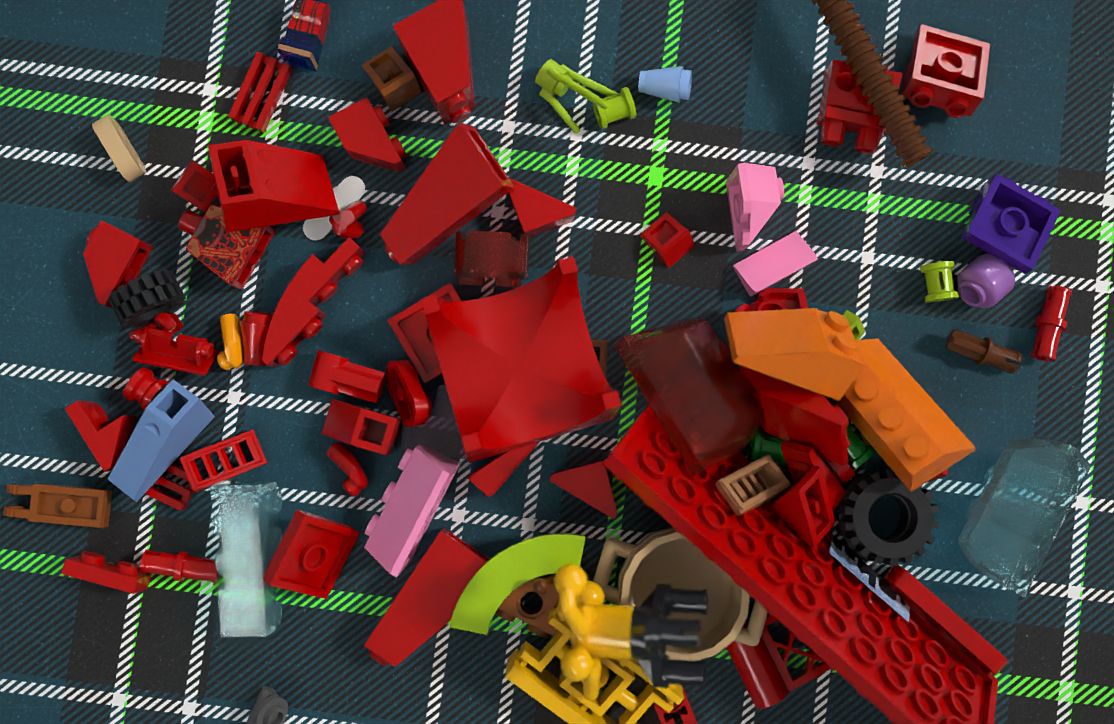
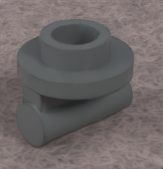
[247,686,288,724]

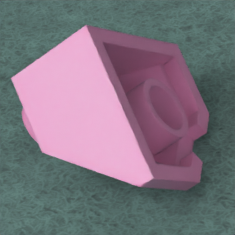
[726,163,784,252]

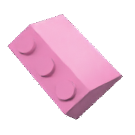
[364,443,461,577]

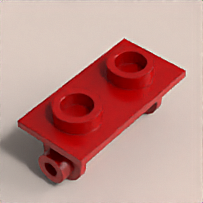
[132,326,219,376]

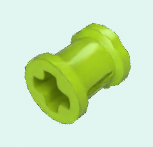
[592,87,637,129]
[920,261,959,303]

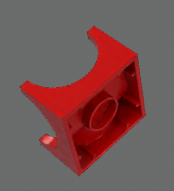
[421,256,622,463]

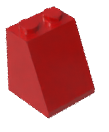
[392,0,475,125]

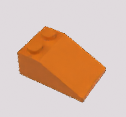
[724,308,865,400]

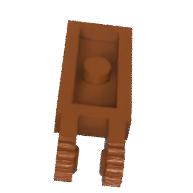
[3,483,113,528]

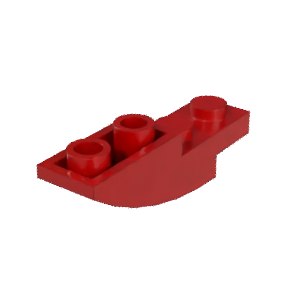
[262,237,366,368]

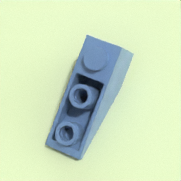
[108,379,215,502]

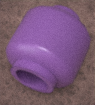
[957,254,1015,308]

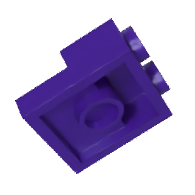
[961,173,1061,274]

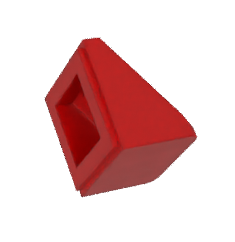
[640,212,695,267]

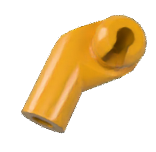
[217,314,244,370]

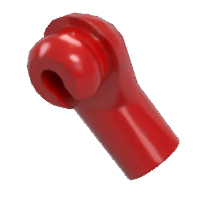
[326,442,368,496]

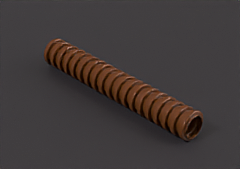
[812,0,933,168]

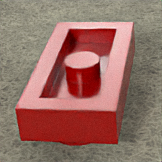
[61,551,152,594]

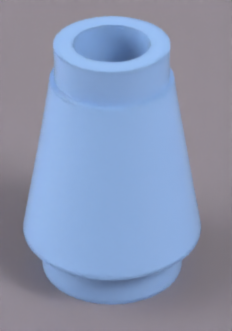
[638,66,692,103]

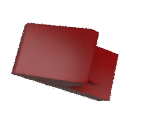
[65,400,137,472]

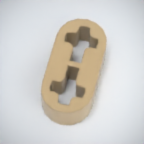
[92,114,146,182]

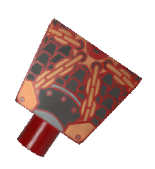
[178,205,276,290]

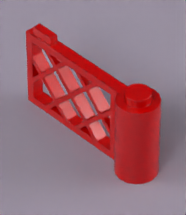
[726,614,831,709]

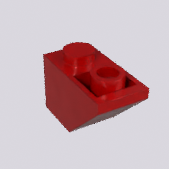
[328,97,407,173]
[321,399,403,455]

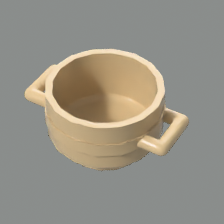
[593,527,768,661]

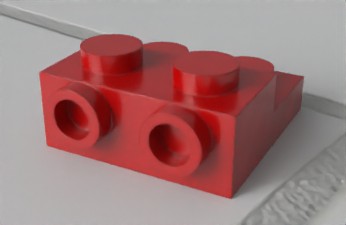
[901,24,990,118]

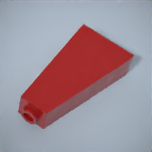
[380,123,515,265]
[364,528,490,667]

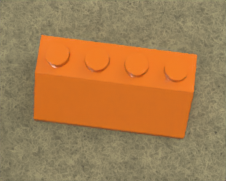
[834,338,976,492]

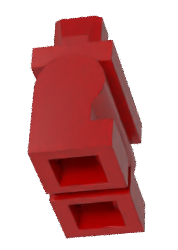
[816,59,903,154]

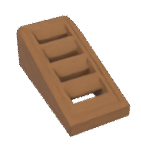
[715,454,791,517]

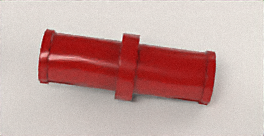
[1030,285,1072,362]
[140,549,222,583]

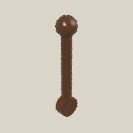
[533,573,556,594]

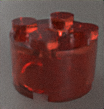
[454,231,530,287]

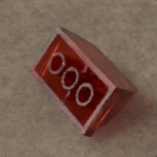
[614,318,764,476]

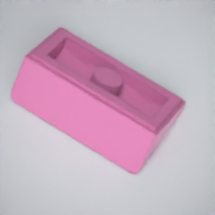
[733,231,818,297]

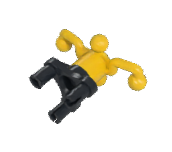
[555,564,708,701]

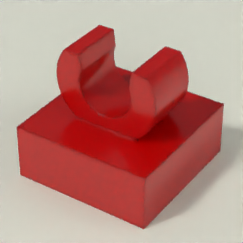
[171,160,217,212]

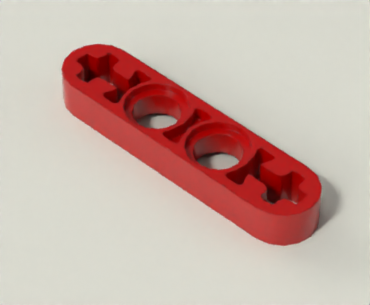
[883,565,1008,676]

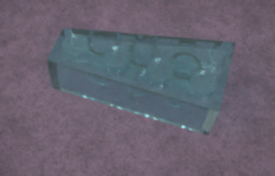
[210,482,282,637]

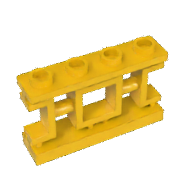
[505,601,684,724]

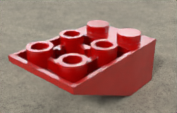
[208,140,339,233]
[739,365,850,466]

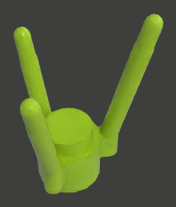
[535,59,617,134]

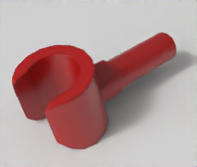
[129,313,183,340]

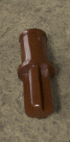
[945,329,1022,374]

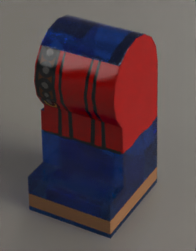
[278,0,330,72]

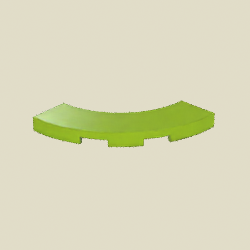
[449,533,586,635]

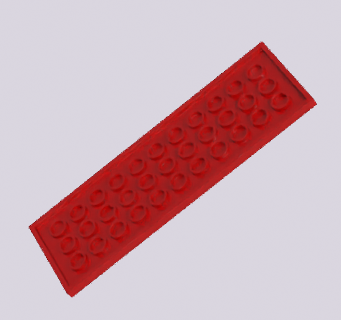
[602,386,998,724]

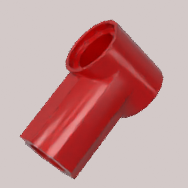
[307,350,386,403]

